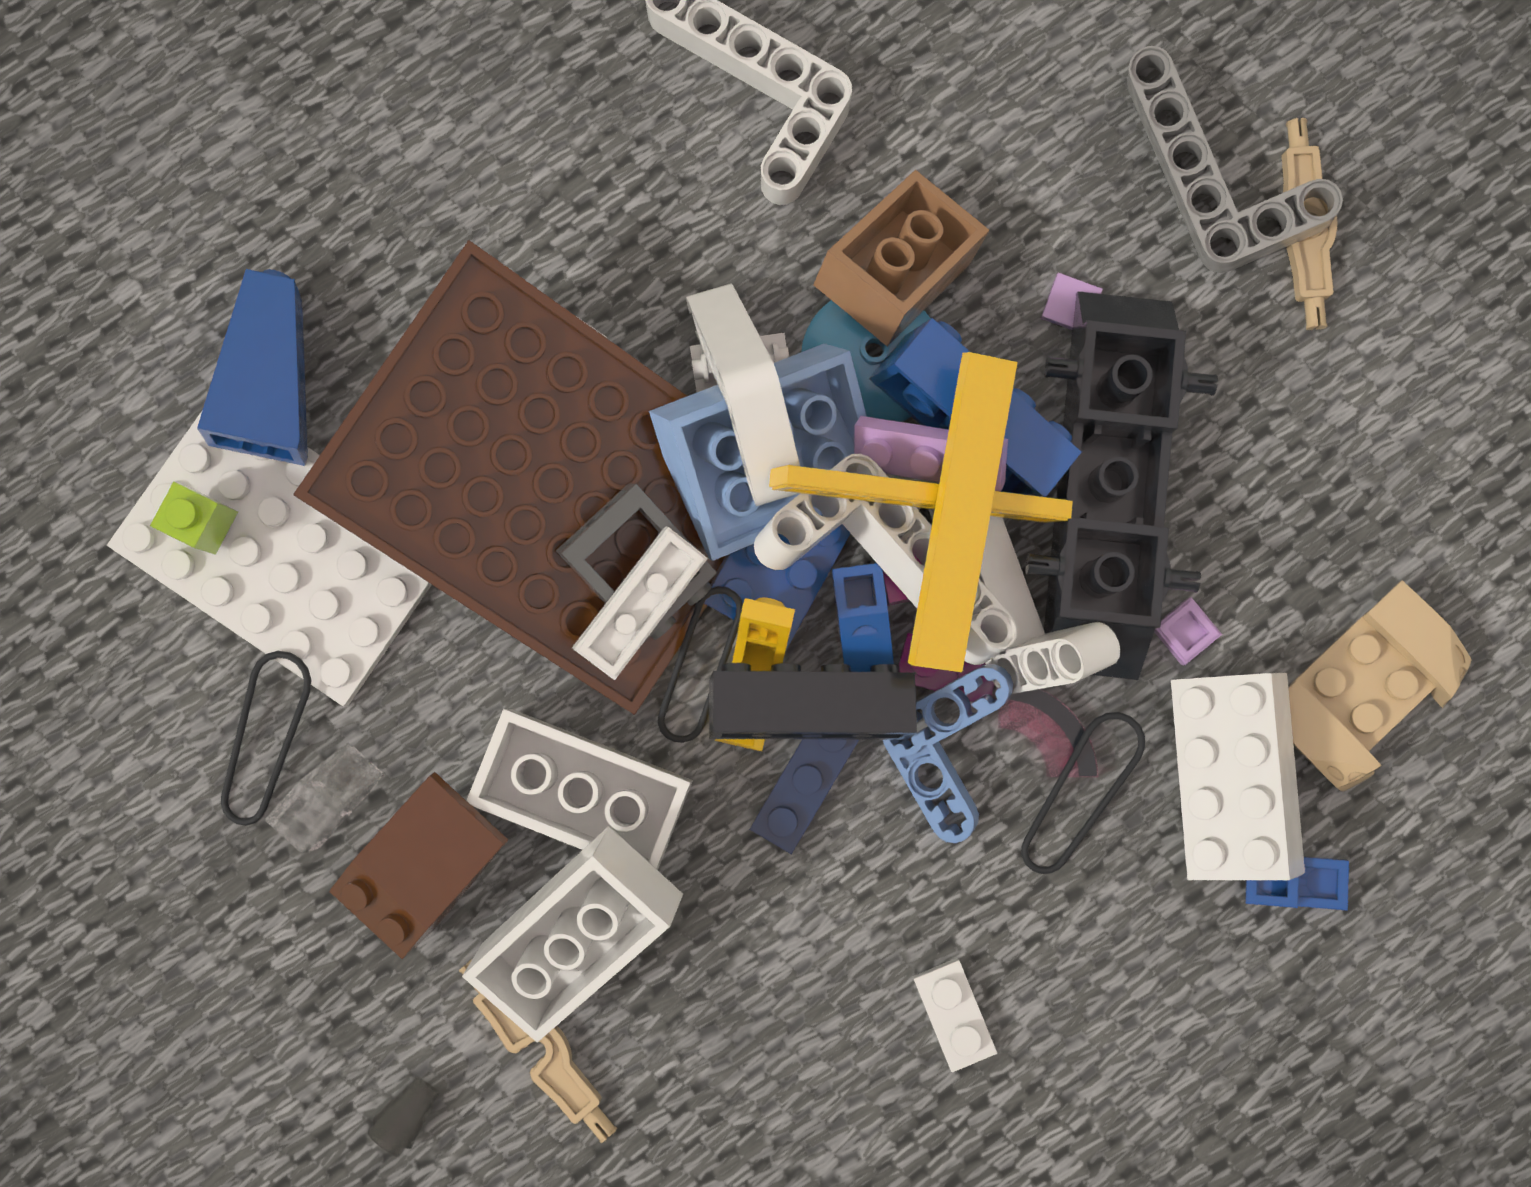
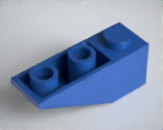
[832,563,894,672]

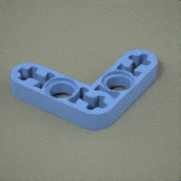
[883,664,1013,843]

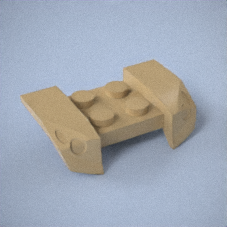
[1288,580,1471,792]

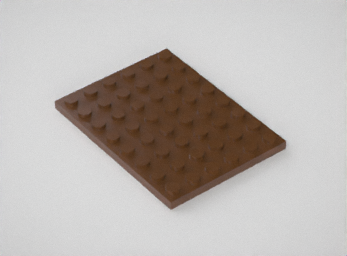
[293,240,725,715]

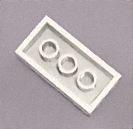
[1171,673,1305,880]
[466,709,693,870]
[462,826,683,1042]

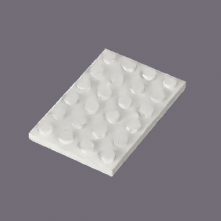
[107,411,432,707]

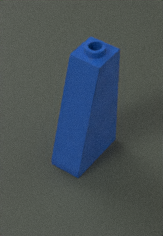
[197,269,308,466]

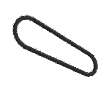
[221,651,312,826]
[1021,712,1145,874]

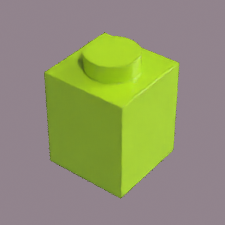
[150,481,238,555]

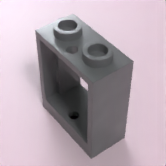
[556,483,717,642]

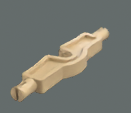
[1281,118,1337,330]
[459,959,617,1143]

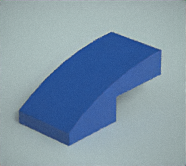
[1245,857,1349,911]

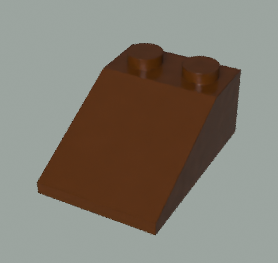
[329,772,508,959]

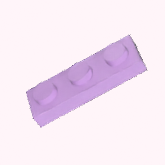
[854,416,1008,492]

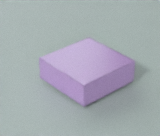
[1041,273,1102,330]
[1154,597,1222,665]

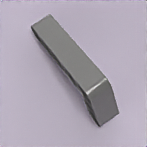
[1127,46,1343,273]

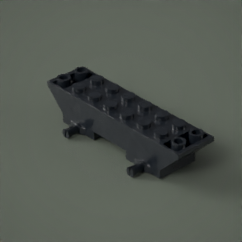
[1026,291,1218,680]

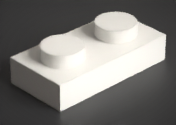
[912,958,997,1072]

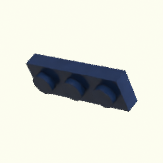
[749,739,859,855]

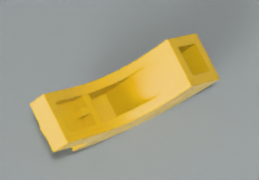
[715,597,795,752]

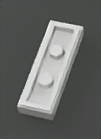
[572,526,708,680]

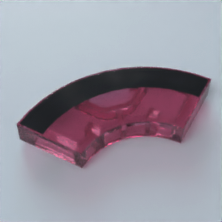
[998,689,1098,777]

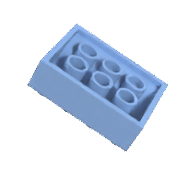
[649,344,867,561]

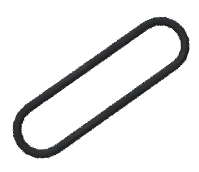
[657,586,743,743]

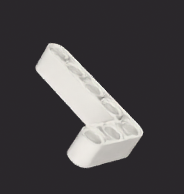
[645,0,852,205]
[686,283,800,507]
[754,454,1017,665]
[921,480,1120,694]

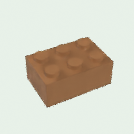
[813,170,990,347]

